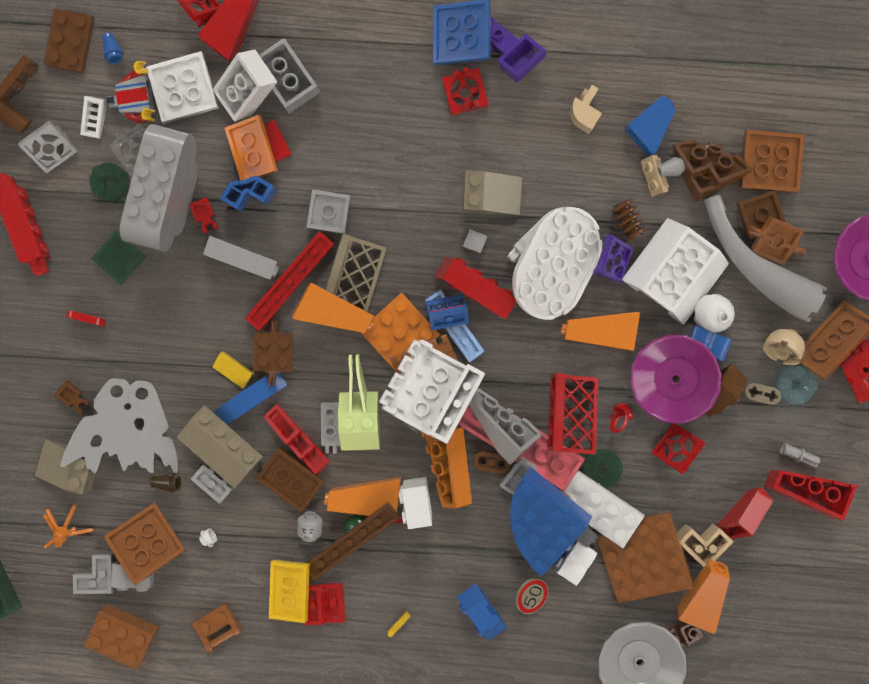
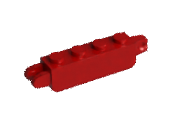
[0,173,50,276]

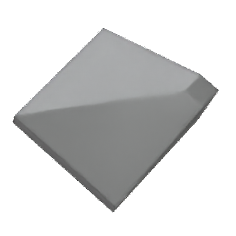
[463,229,487,254]

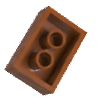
[84,604,160,670]

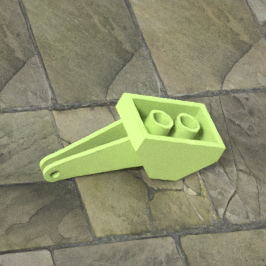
[338,354,380,451]

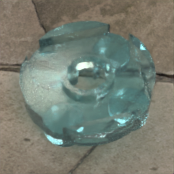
[776,366,818,404]

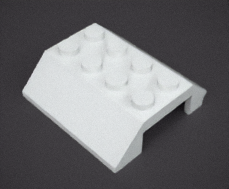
[379,340,485,444]

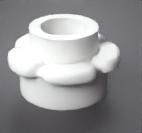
[200,529,217,547]

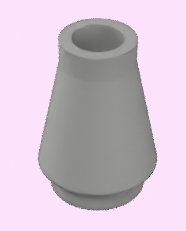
[657,157,685,177]

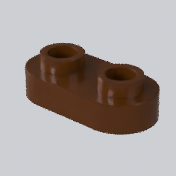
[473,451,511,474]

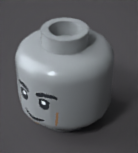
[297,511,322,542]

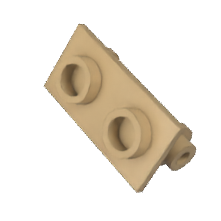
[640,155,669,197]

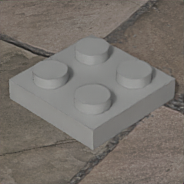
[307,190,351,234]

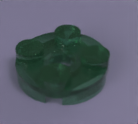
[90,163,130,202]
[583,449,623,488]

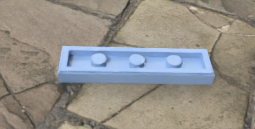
[425,289,485,362]

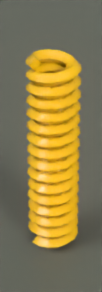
[387,611,410,637]

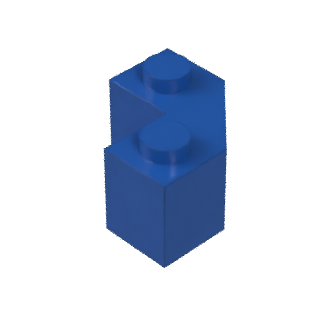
[220,176,277,212]
[457,583,507,641]

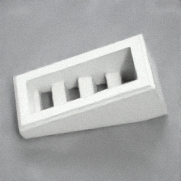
[80,96,107,139]

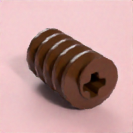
[612,198,646,242]

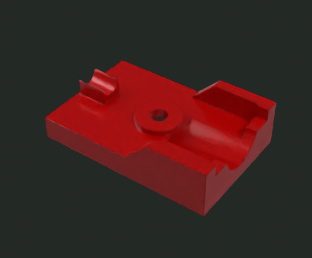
[840,339,869,405]

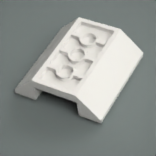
[622,218,729,325]

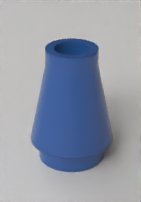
[102,33,123,64]

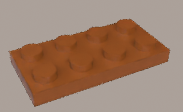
[799,301,869,381]

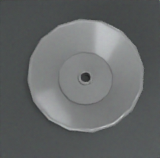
[598,622,686,684]

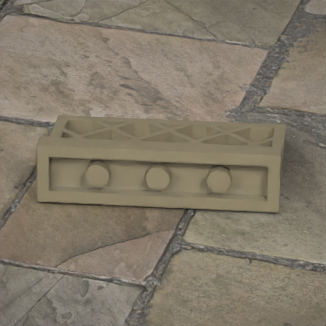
[325,233,386,312]

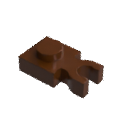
[54,380,92,414]

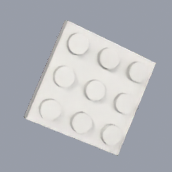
[146,51,219,124]

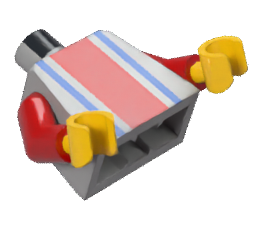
[106,61,156,124]

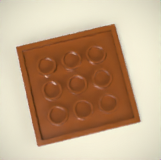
[594,511,694,603]

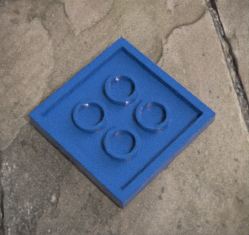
[433,0,491,65]

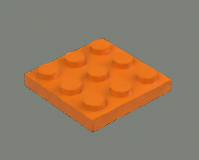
[361,293,440,369]

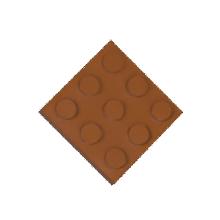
[740,130,804,193]
[103,502,187,586]

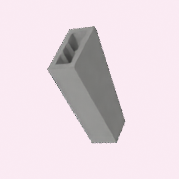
[202,236,279,279]

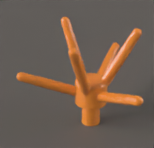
[43,504,93,549]

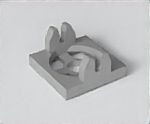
[18,120,77,174]

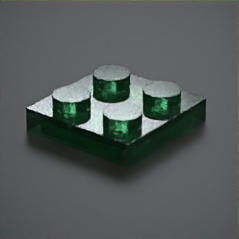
[91,230,147,285]

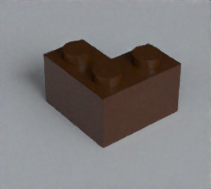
[705,363,748,417]

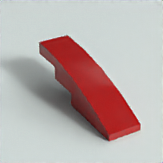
[263,404,331,475]

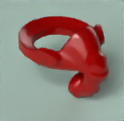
[609,403,634,433]

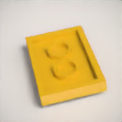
[269,560,310,623]

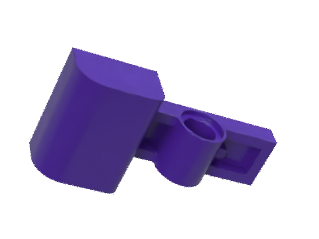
[490,17,547,83]

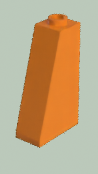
[292,283,374,333]
[560,312,640,351]
[324,477,401,516]
[677,559,730,634]

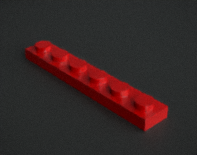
[245,231,335,331]

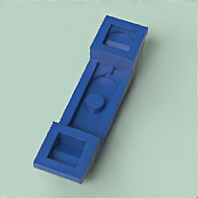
[214,373,288,425]

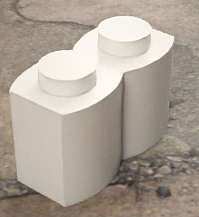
[555,540,597,586]

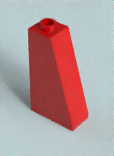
[198,0,259,63]

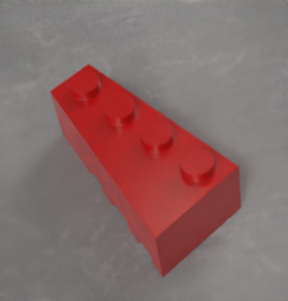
[434,257,517,319]
[764,470,858,521]

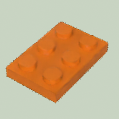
[224,115,278,180]

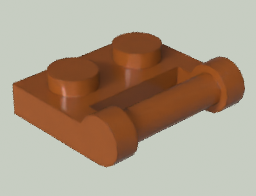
[192,602,243,653]

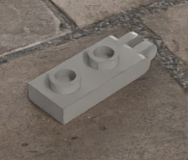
[321,402,340,454]

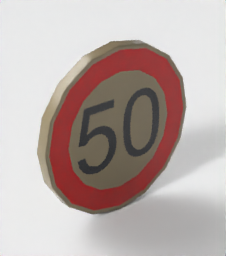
[515,578,548,614]

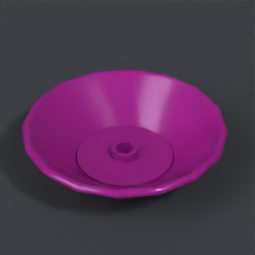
[833,215,869,300]
[630,335,721,424]

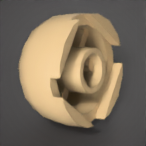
[763,329,805,365]

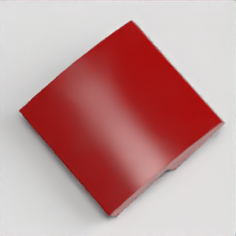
[305,582,346,625]

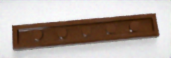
[306,502,400,581]

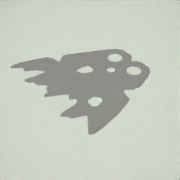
[60,378,178,474]

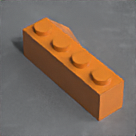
[420,427,472,508]

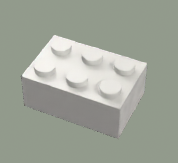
[213,49,277,121]
[399,477,432,529]

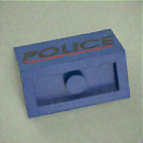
[426,294,469,330]

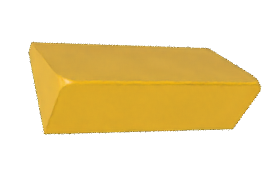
[212,351,255,389]

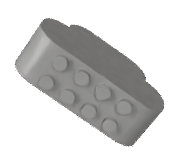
[120,124,198,252]

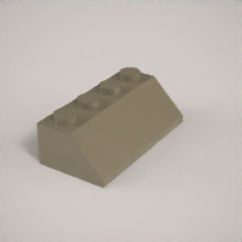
[177,405,263,489]

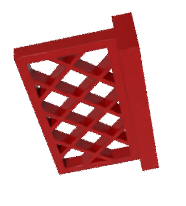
[547,373,598,455]

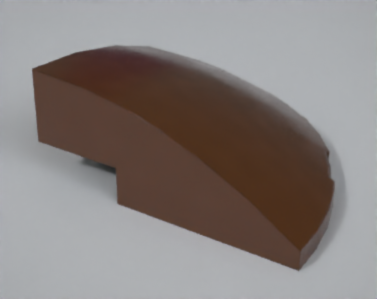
[673,140,752,202]

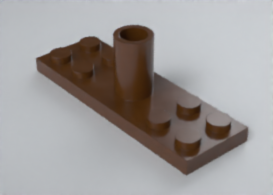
[0,55,38,135]

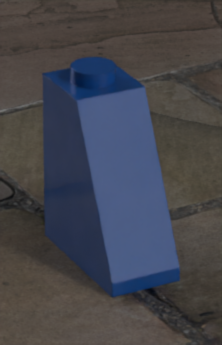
[624,95,676,157]

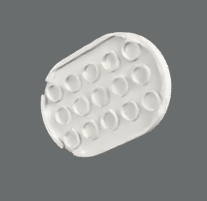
[512,207,602,320]

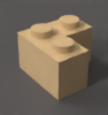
[677,524,733,567]

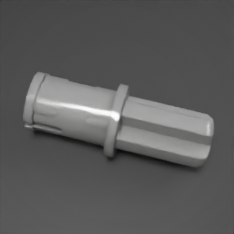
[780,443,820,467]

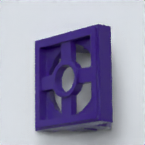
[593,234,633,283]

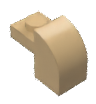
[570,85,602,134]

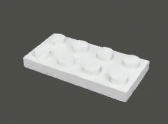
[565,471,645,548]

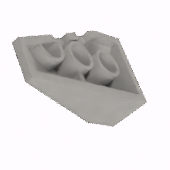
[469,388,542,465]

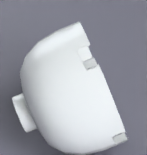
[694,294,735,333]

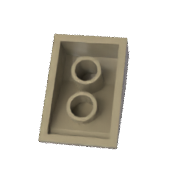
[463,170,522,216]
[35,439,97,495]

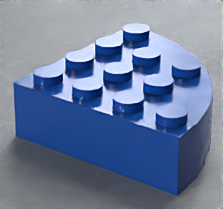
[510,467,592,577]

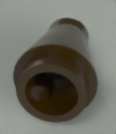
[150,473,181,493]

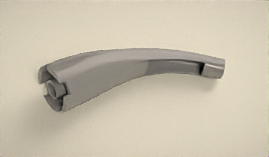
[704,195,827,322]

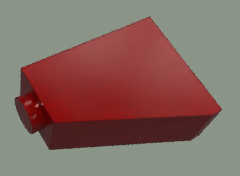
[717,487,774,539]

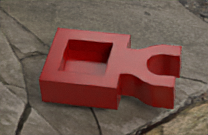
[189,197,219,234]

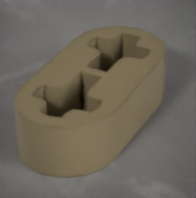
[742,383,781,405]

